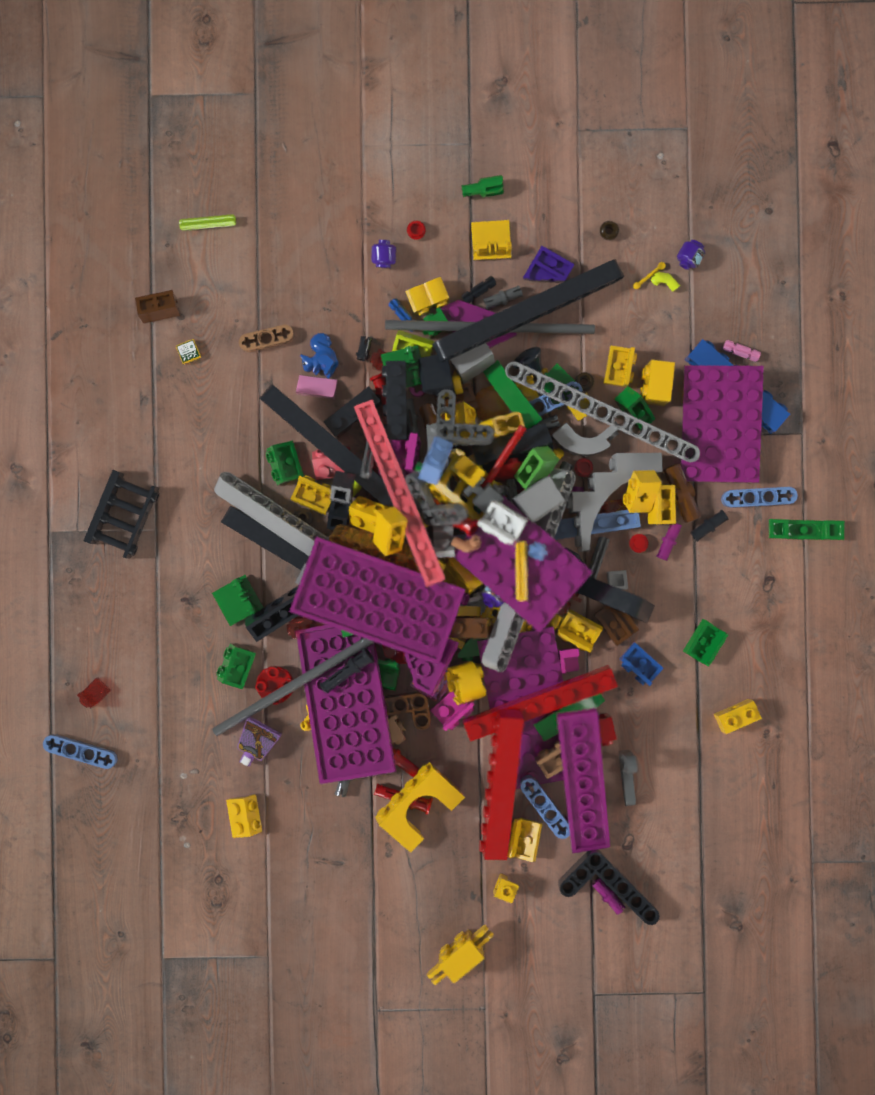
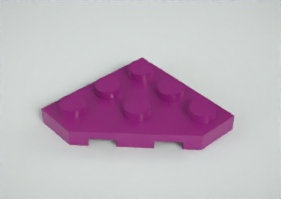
[441,300,517,348]
[405,638,459,696]

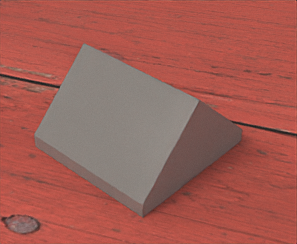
[450,343,495,384]
[511,476,565,523]

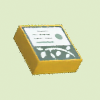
[176,339,202,364]

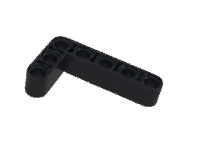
[576,576,655,623]
[558,849,660,925]

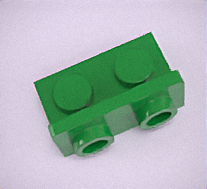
[266,440,304,486]
[216,643,256,690]

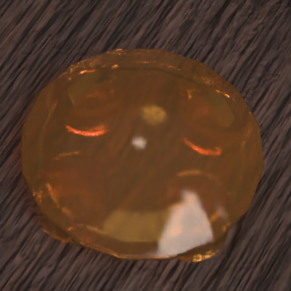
[475,386,510,421]

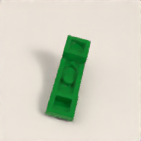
[483,360,543,429]
[768,519,845,540]
[534,693,605,741]

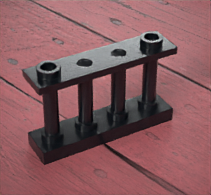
[83,470,160,559]

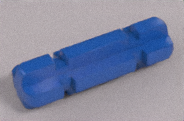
[389,298,415,332]

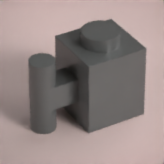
[463,477,504,514]

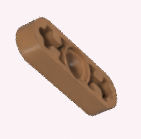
[239,325,294,352]

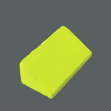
[392,330,435,358]

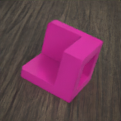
[558,648,579,674]

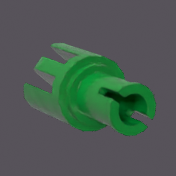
[461,175,504,198]

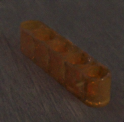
[328,525,419,572]

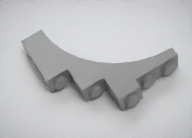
[566,453,662,552]

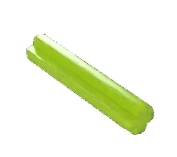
[179,214,236,231]

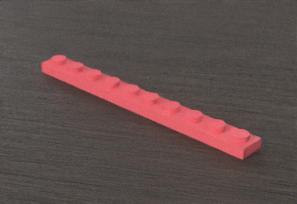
[354,400,445,587]

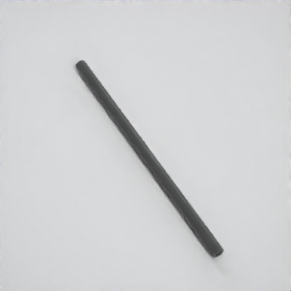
[385,320,595,334]
[212,638,375,736]

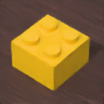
[639,360,675,406]

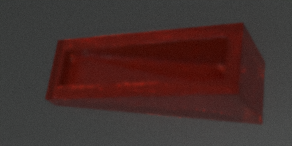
[600,499,628,514]

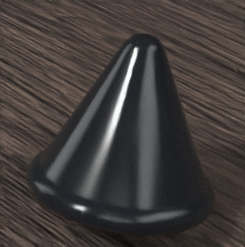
[513,347,542,379]

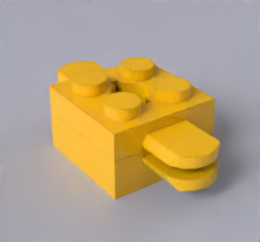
[427,925,494,985]

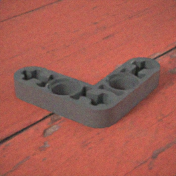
[436,389,494,445]
[405,471,467,526]
[619,750,637,806]

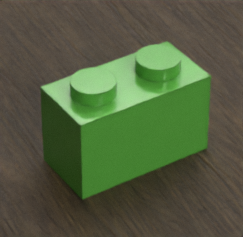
[514,446,559,489]

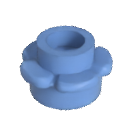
[528,543,548,560]

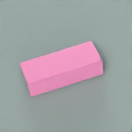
[296,375,337,399]

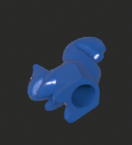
[300,333,339,379]

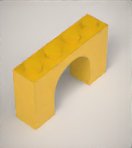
[375,762,465,853]

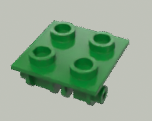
[381,345,422,388]
[212,575,263,626]

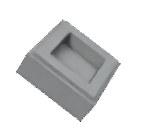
[607,570,628,590]

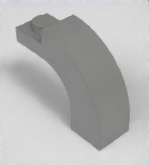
[551,421,619,456]

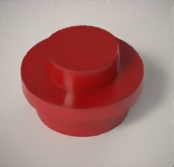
[407,220,426,240]
[574,458,593,477]
[629,534,649,553]

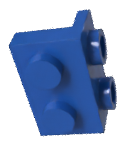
[619,642,664,686]

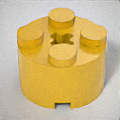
[446,661,486,705]

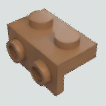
[535,740,563,779]

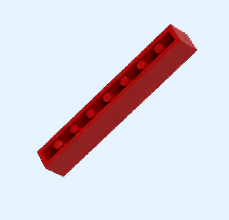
[463,665,618,742]
[479,709,524,860]

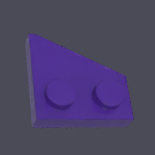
[523,245,575,282]

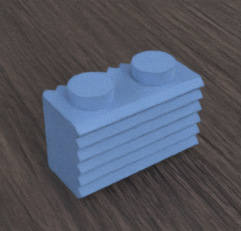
[419,437,453,485]

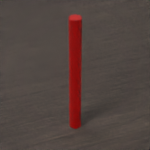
[481,425,526,488]

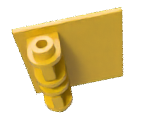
[471,220,512,260]

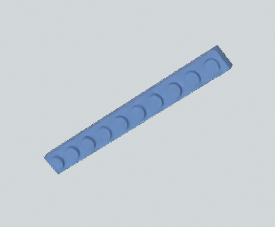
[453,510,641,550]

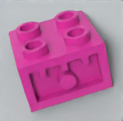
[378,433,421,478]
[430,692,475,731]

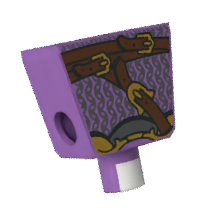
[237,717,282,766]

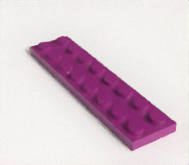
[557,708,610,853]

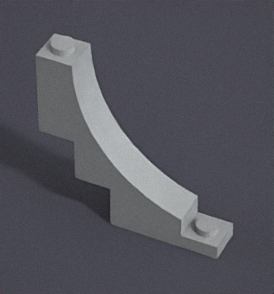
[426,423,455,558]

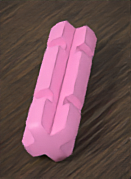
[723,340,761,362]

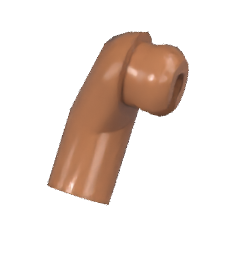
[451,535,481,553]

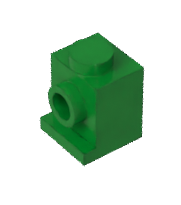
[421,307,448,339]

